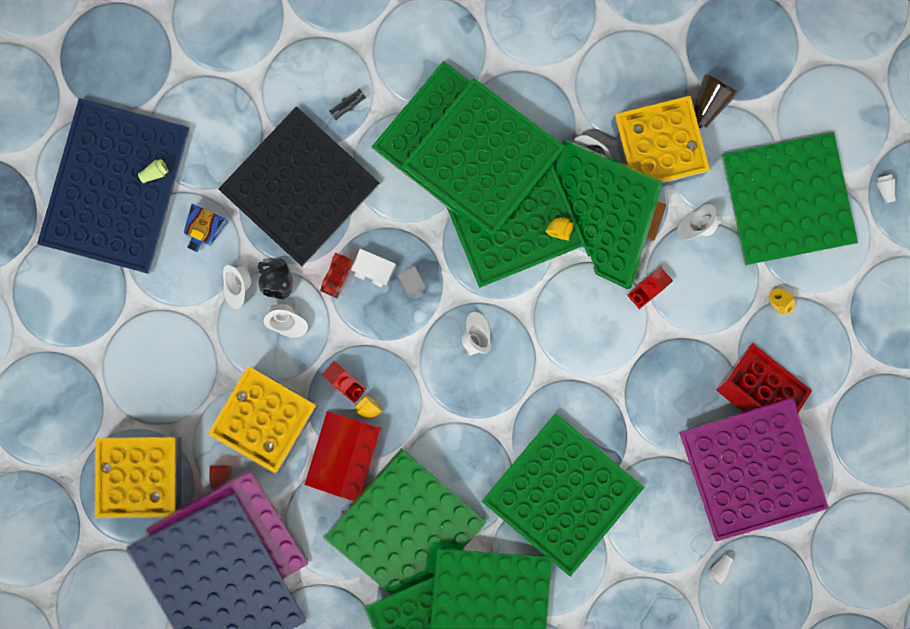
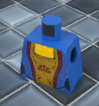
[184,203,228,252]

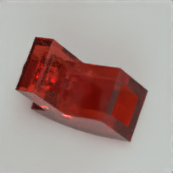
[320,252,353,299]
[209,465,232,490]

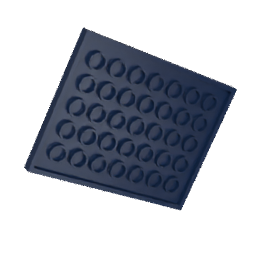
[37,98,190,274]
[126,492,306,629]

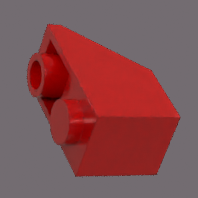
[627,267,673,309]
[321,361,367,403]

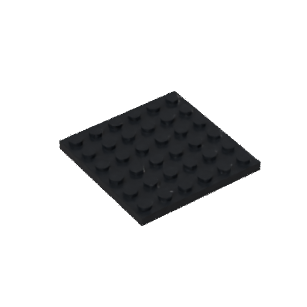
[218,106,380,267]

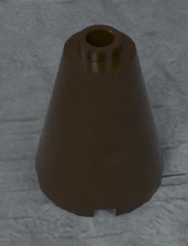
[693,74,738,129]

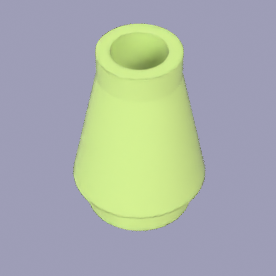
[138,159,168,183]

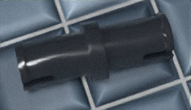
[329,88,366,120]

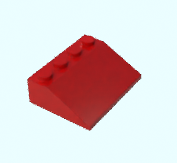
[716,343,812,413]
[304,411,382,501]

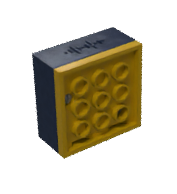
[611,96,710,187]
[208,366,319,474]
[95,437,181,518]

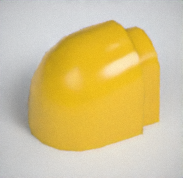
[546,217,574,241]
[768,288,795,315]
[354,394,383,419]

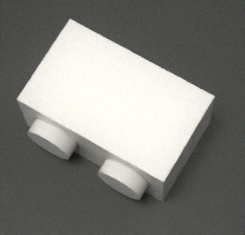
[351,249,396,288]

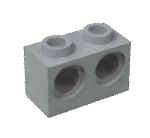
[398,266,426,299]

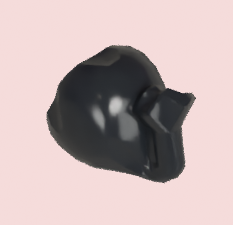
[257,259,293,300]

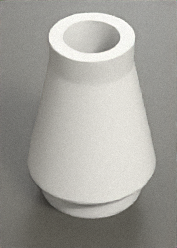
[876,174,896,203]
[708,555,733,585]

